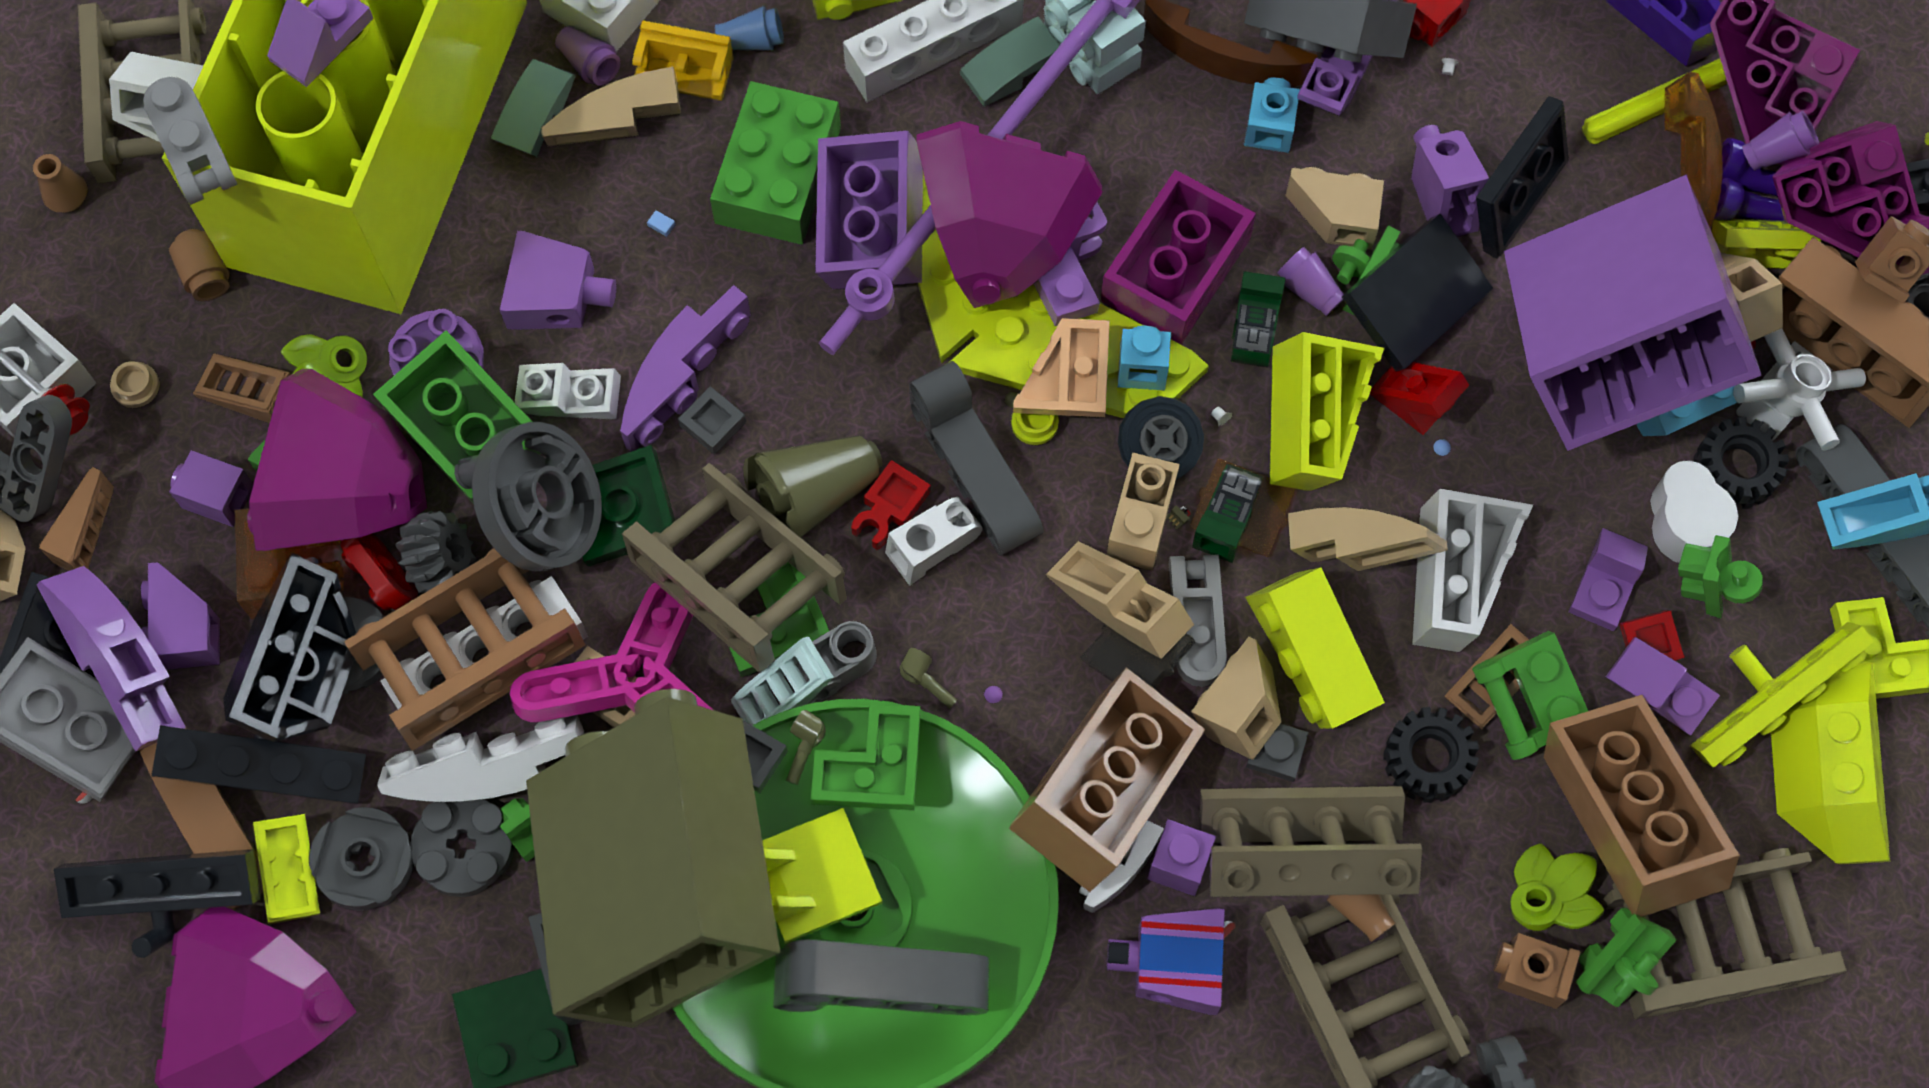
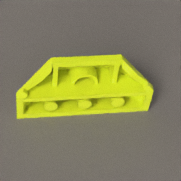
[1771,662,1890,864]

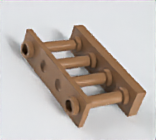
[344,548,585,751]

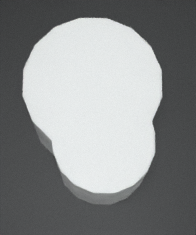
[1650,461,1738,563]

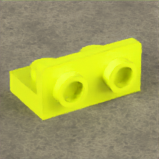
[1712,219,1821,268]

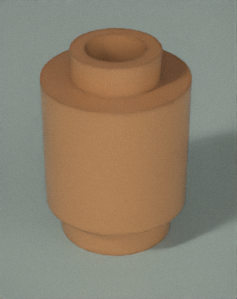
[169,229,230,301]

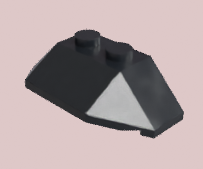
[223,553,356,742]

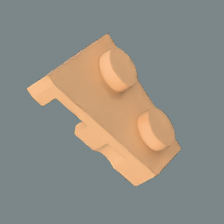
[1013,318,1109,417]

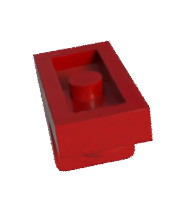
[1370,362,1469,435]

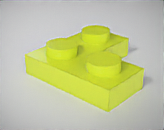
[1830,597,1929,699]

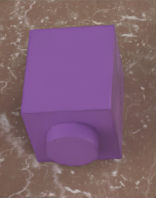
[169,450,254,527]
[1147,819,1216,896]

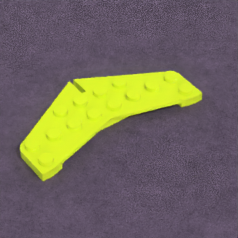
[918,173,1209,418]

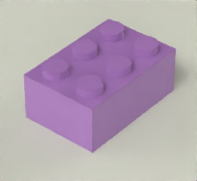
[815,130,923,289]

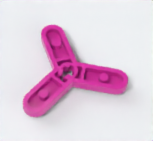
[510,583,713,722]

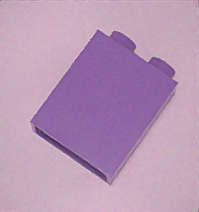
[1504,175,1761,451]

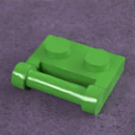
[1472,631,1588,760]

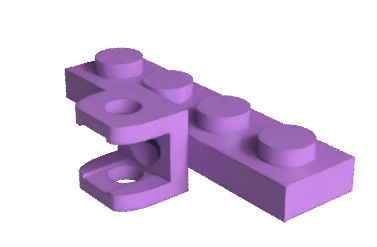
[1033,202,1107,326]

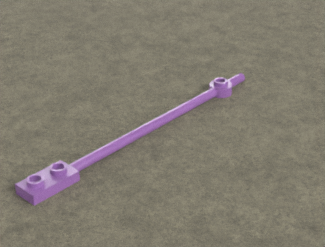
[819,0,1140,355]

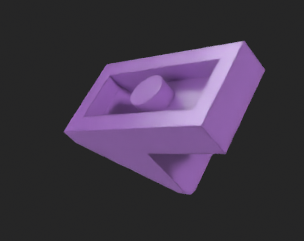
[267,0,374,87]
[1568,528,1648,631]
[1605,637,1720,736]

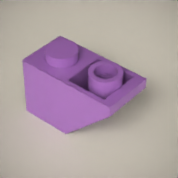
[141,562,220,670]

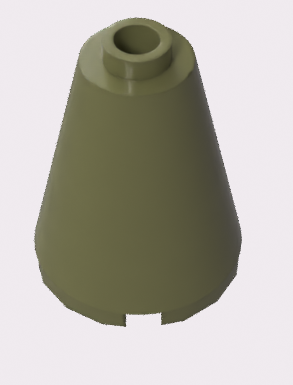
[743,435,883,538]

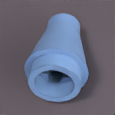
[715,6,784,50]

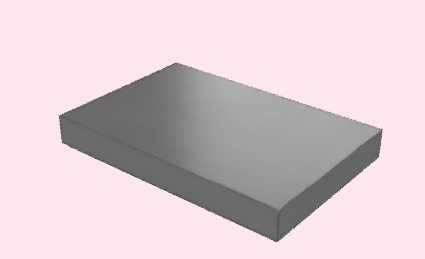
[0,637,135,802]

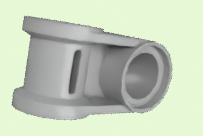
[796,621,877,704]

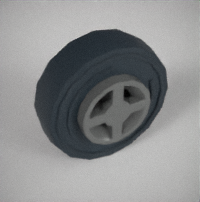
[1118,396,1204,479]

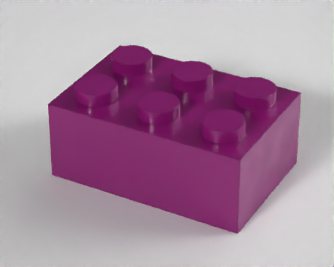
[1101,169,1256,345]

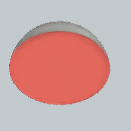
[76,792,92,804]
[1224,921,1235,939]

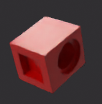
[1404,0,1471,47]

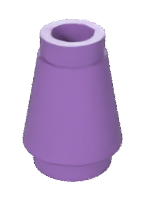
[555,26,620,86]
[1742,111,1819,171]
[1277,247,1344,316]

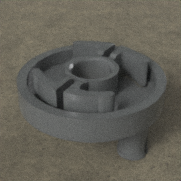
[454,422,602,572]

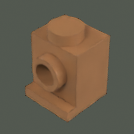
[1855,216,1929,303]
[1493,933,1580,1009]

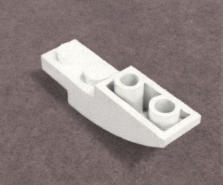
[377,715,584,802]

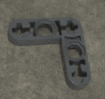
[0,395,72,522]

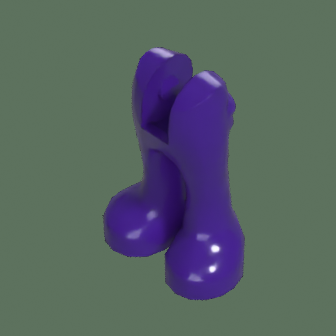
[1706,138,1785,221]

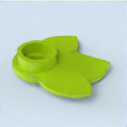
[281,334,367,397]
[1511,844,1604,931]

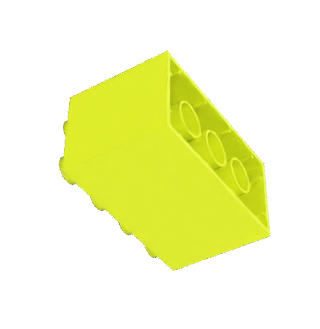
[162,0,527,314]

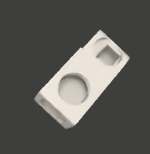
[885,497,983,586]

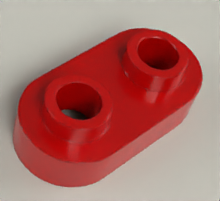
[340,533,418,611]

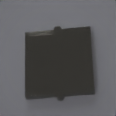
[1080,624,1196,689]

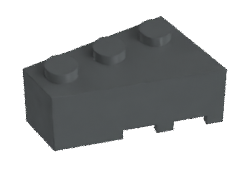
[1244,0,1417,62]

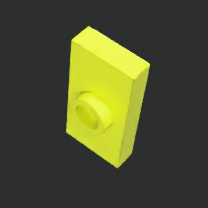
[253,814,320,924]

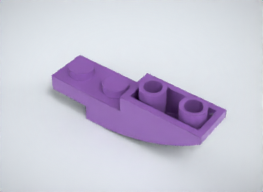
[620,285,751,452]
[37,566,186,752]

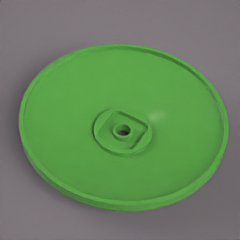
[673,699,1059,1088]

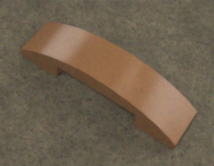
[139,722,263,910]

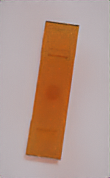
[1665,72,1723,227]

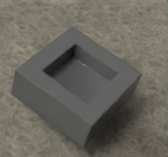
[678,386,746,455]
[743,720,788,793]
[1246,724,1309,782]

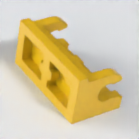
[632,20,734,101]

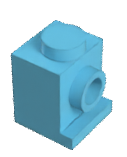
[1244,78,1300,153]
[1117,326,1171,391]

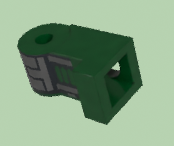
[1230,271,1286,368]
[1192,463,1264,563]

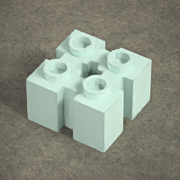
[1044,0,1146,95]

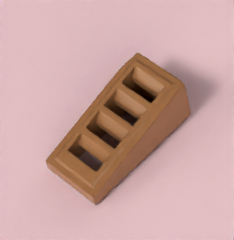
[193,354,291,423]
[39,467,114,571]
[1444,624,1529,730]

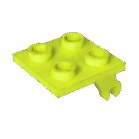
[762,808,882,944]

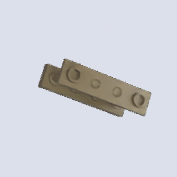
[78,0,207,183]
[622,463,847,673]
[1199,786,1422,897]
[1601,848,1846,1020]
[1260,894,1471,1088]

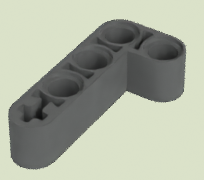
[909,361,1044,556]
[773,940,989,1015]

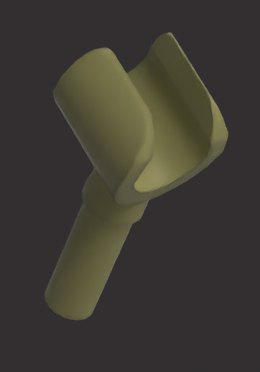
[899,648,958,709]
[786,710,826,785]

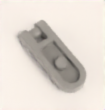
[143,77,238,205]
[1169,555,1227,687]

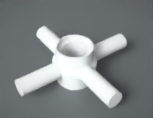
[1733,329,1866,451]

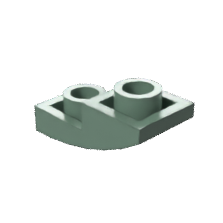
[960,16,1060,107]
[491,59,576,157]

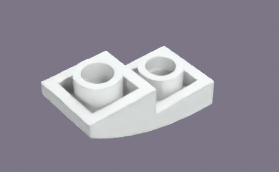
[515,363,621,419]
[1079,821,1164,913]

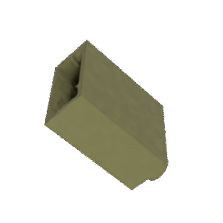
[526,689,780,1028]

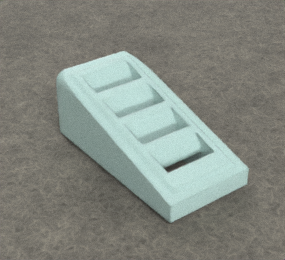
[731,637,834,725]

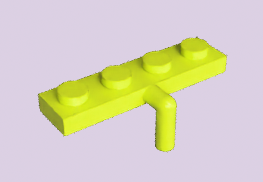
[1690,622,1875,768]

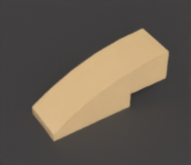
[542,67,681,146]
[1288,507,1448,571]
[1046,541,1194,659]

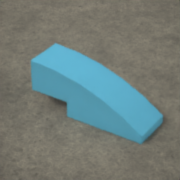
[1817,473,1929,550]

